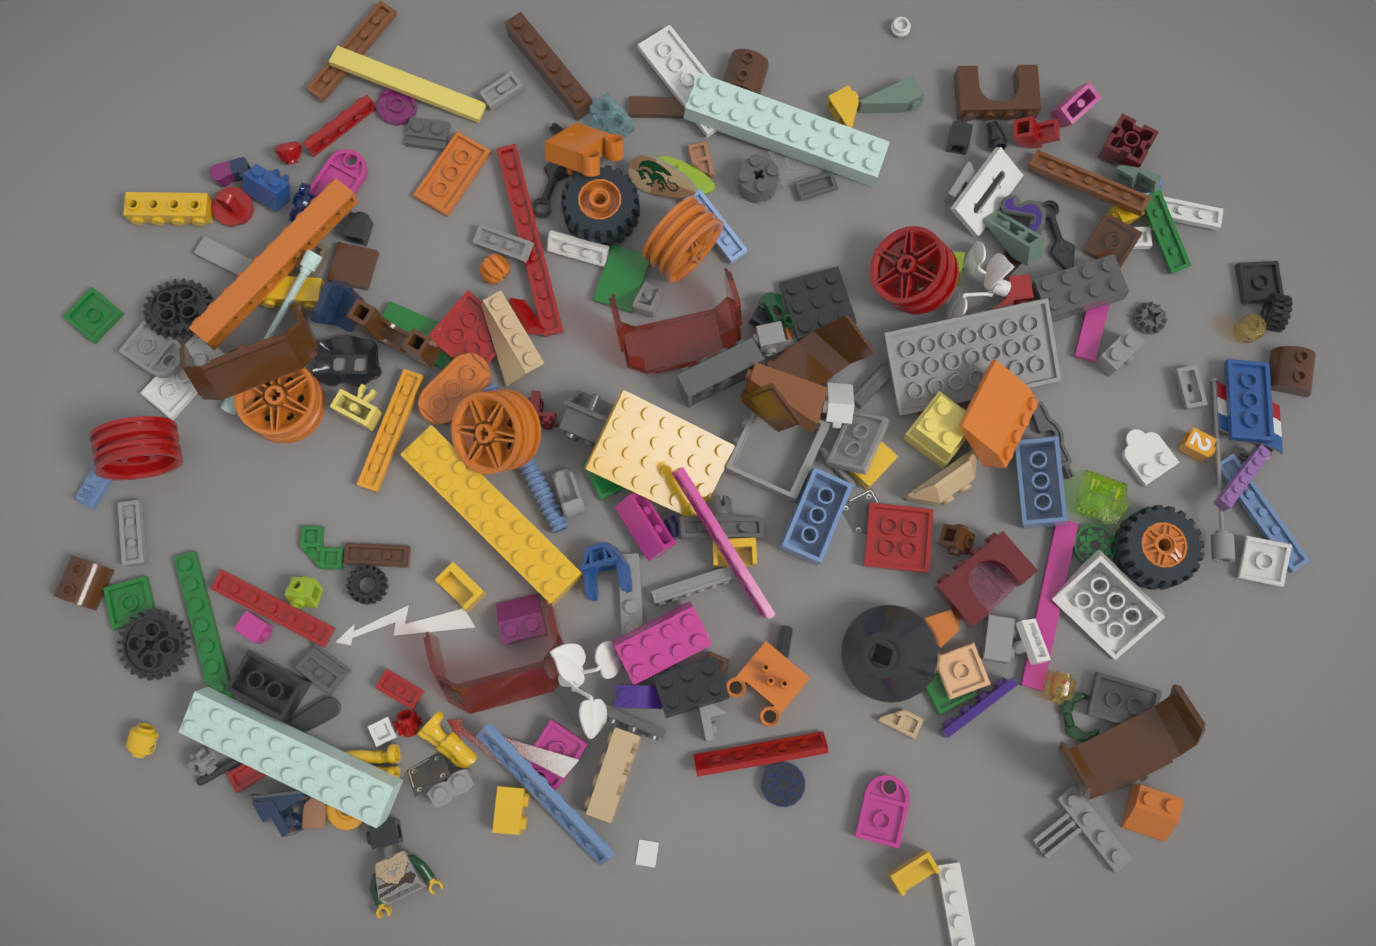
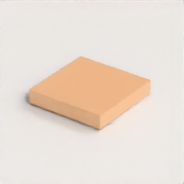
[937,643,991,700]

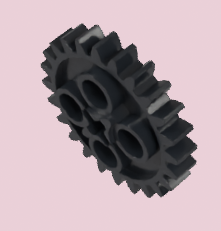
[143,278,213,340]
[117,609,191,681]

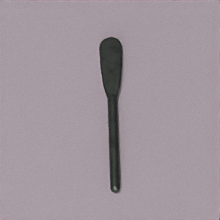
[196,697,341,786]

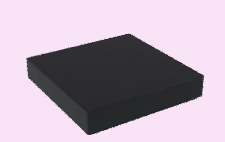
[1235,261,1284,304]

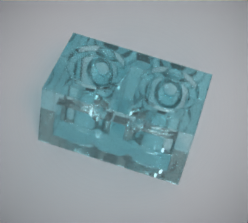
[590,92,634,138]

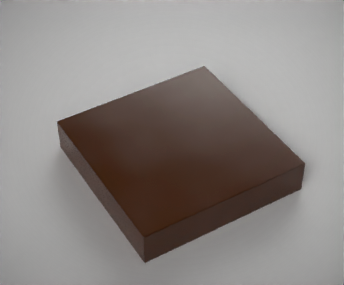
[1083,212,1143,268]
[327,242,379,291]

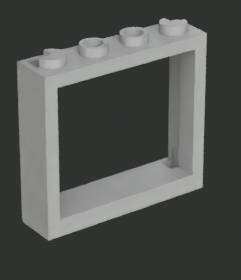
[725,411,830,503]

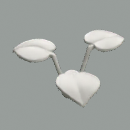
[945,241,1014,319]
[550,641,622,739]

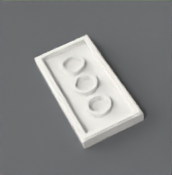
[140,334,225,420]

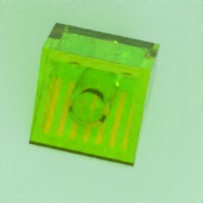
[1076,469,1128,526]

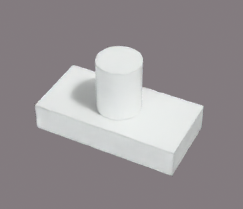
[1013,619,1051,665]

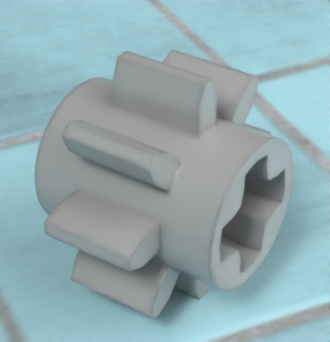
[188,748,217,776]

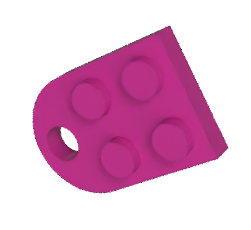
[307,149,368,198]
[526,718,589,790]
[854,775,910,849]

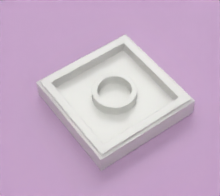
[1237,536,1292,587]

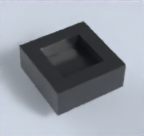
[748,305,771,328]

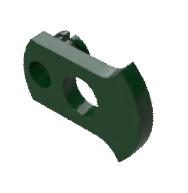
[758,292,794,331]

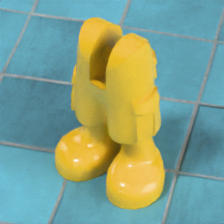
[417,710,477,769]

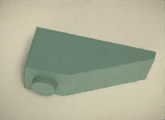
[858,75,925,113]
[984,210,1044,267]

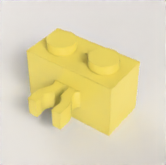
[330,384,383,432]

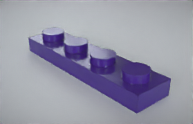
[939,677,1018,738]

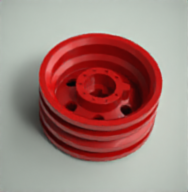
[870,226,959,315]
[89,416,183,480]

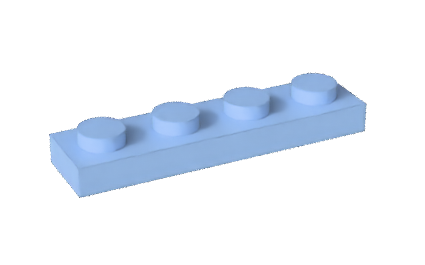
[683,188,748,265]

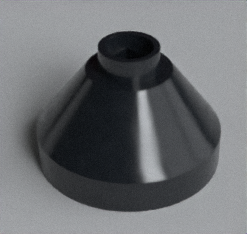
[841,605,940,703]

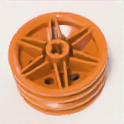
[642,197,724,283]
[234,367,326,444]
[451,389,541,475]

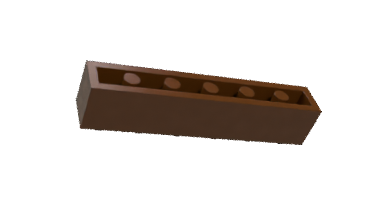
[505,11,594,121]

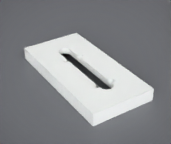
[950,147,1023,237]

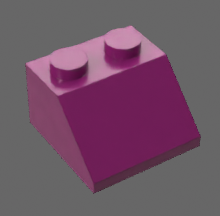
[496,593,548,646]

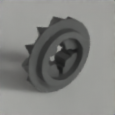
[1133,301,1168,334]

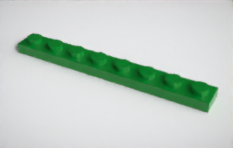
[174,551,236,700]

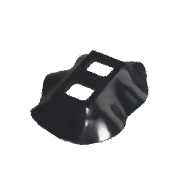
[312,335,382,387]

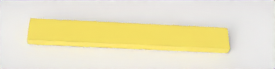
[329,46,487,123]

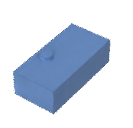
[1015,436,1068,529]
[777,467,853,565]

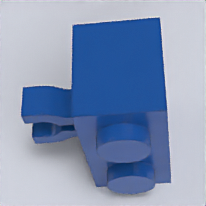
[243,164,290,212]

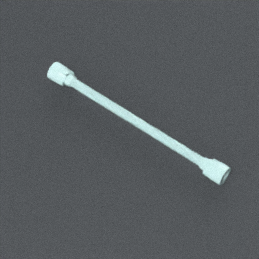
[220,249,323,416]

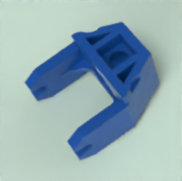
[580,542,633,602]

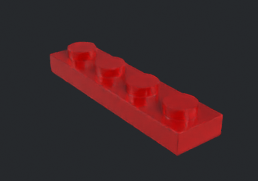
[303,95,376,158]

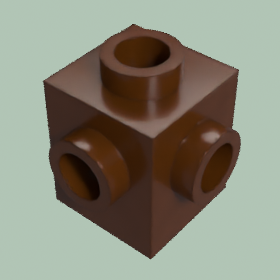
[938,524,975,556]

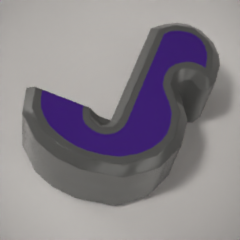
[1001,195,1046,235]

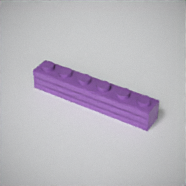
[1213,444,1271,512]

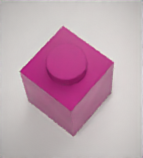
[234,610,274,645]

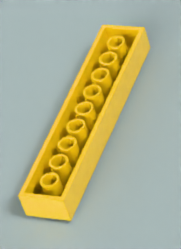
[400,425,583,606]

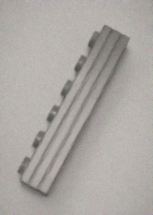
[651,566,732,606]

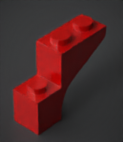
[991,274,1034,310]

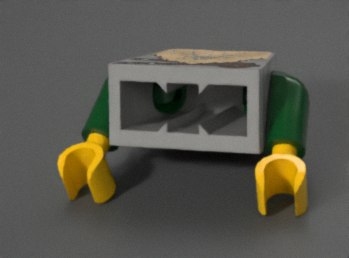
[369,844,443,919]

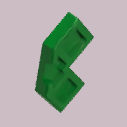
[300,526,344,570]

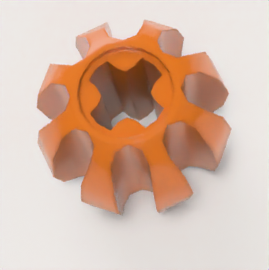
[479,254,510,285]

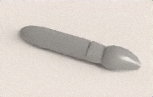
[819,447,856,487]

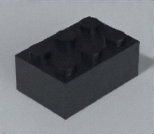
[225,650,312,722]

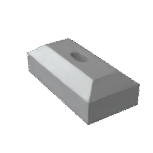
[1174,365,1208,410]

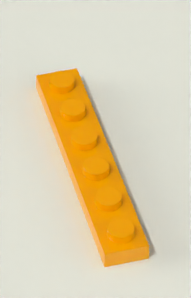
[356,369,425,493]

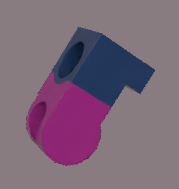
[210,157,251,187]

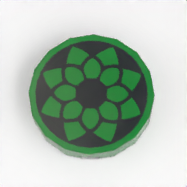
[1073,524,1117,564]

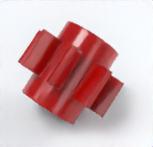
[393,709,423,737]

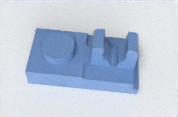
[75,465,113,510]

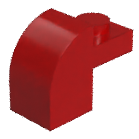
[1013,116,1060,149]

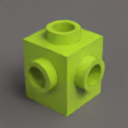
[284,576,324,609]

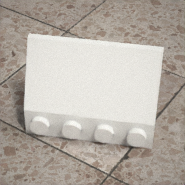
[1052,550,1165,660]

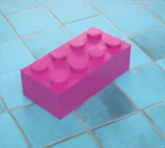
[612,601,712,685]

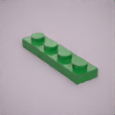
[1144,190,1192,274]

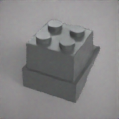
[559,390,614,449]

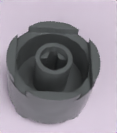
[738,154,779,203]

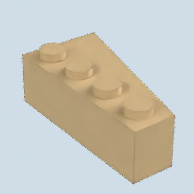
[584,727,642,823]

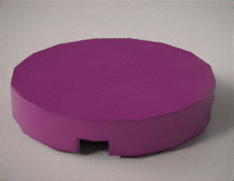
[376,88,418,126]

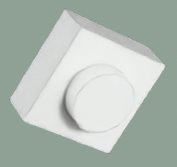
[1133,227,1152,249]
[368,717,398,747]

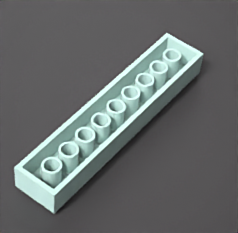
[684,73,890,187]
[179,687,403,828]

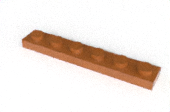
[306,0,397,103]
[1027,150,1151,217]

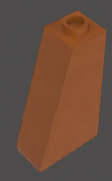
[744,362,827,433]

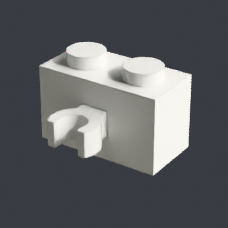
[822,382,855,428]

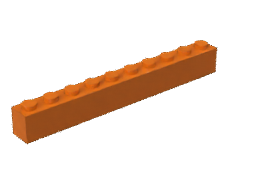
[189,178,359,350]

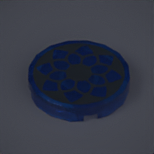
[761,762,805,807]

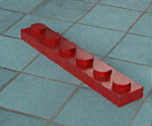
[210,569,336,647]
[693,731,829,777]

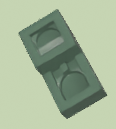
[1114,165,1161,193]

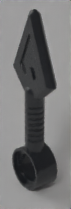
[532,162,569,219]
[1042,200,1075,270]

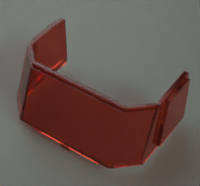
[609,268,743,374]
[423,600,564,714]

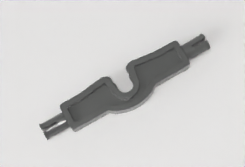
[1031,391,1075,479]

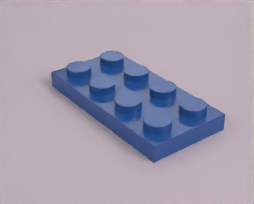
[1224,359,1275,444]

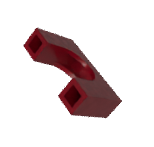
[934,531,1038,629]

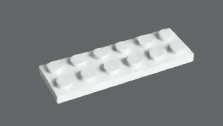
[638,25,717,138]

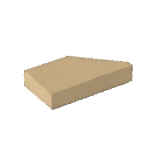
[877,709,924,739]

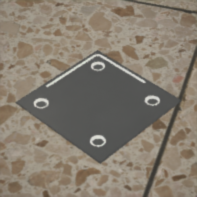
[842,488,880,534]
[407,752,451,797]

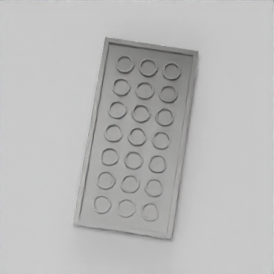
[883,298,1061,416]

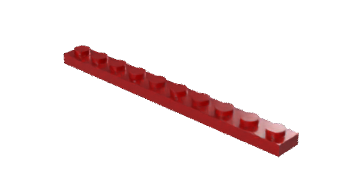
[496,144,564,337]

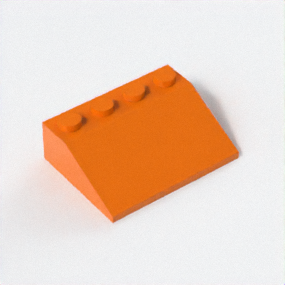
[958,360,1038,468]

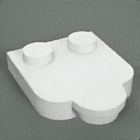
[1122,429,1180,487]

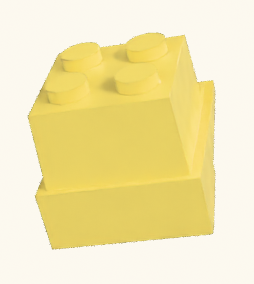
[902,391,966,469]

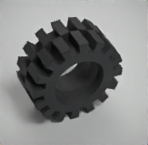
[1259,293,1293,333]
[346,564,389,605]

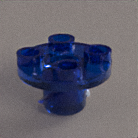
[288,182,315,222]

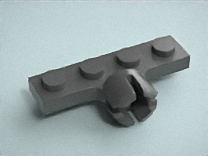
[678,495,764,540]

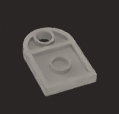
[119,319,182,378]

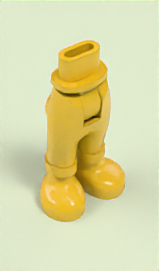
[345,744,401,778]

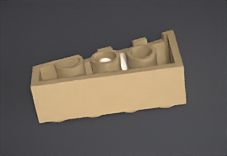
[481,290,544,387]

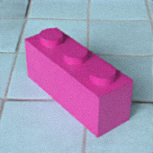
[615,493,677,562]

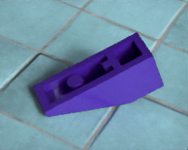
[614,685,662,709]

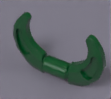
[1060,692,1100,742]

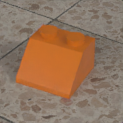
[1121,784,1184,842]

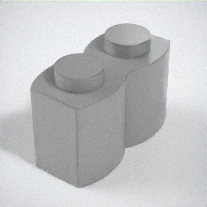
[427,769,478,808]

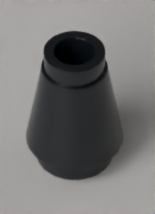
[986,120,1008,151]

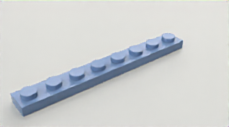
[476,723,615,866]

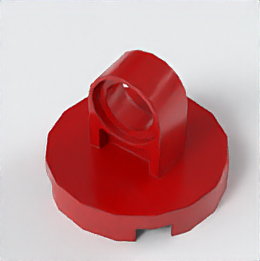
[211,187,254,228]

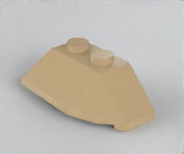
[905,449,978,507]

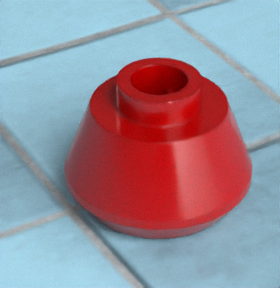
[274,141,302,165]

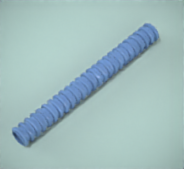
[482,385,569,534]

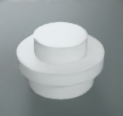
[891,17,911,37]

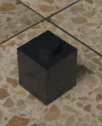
[946,120,973,155]
[342,211,374,246]
[366,819,403,849]

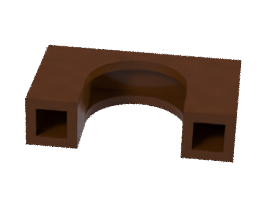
[954,65,1041,121]
[347,298,442,369]

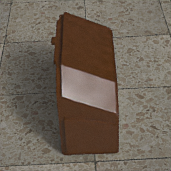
[179,299,319,400]
[740,315,875,432]
[1058,684,1206,801]

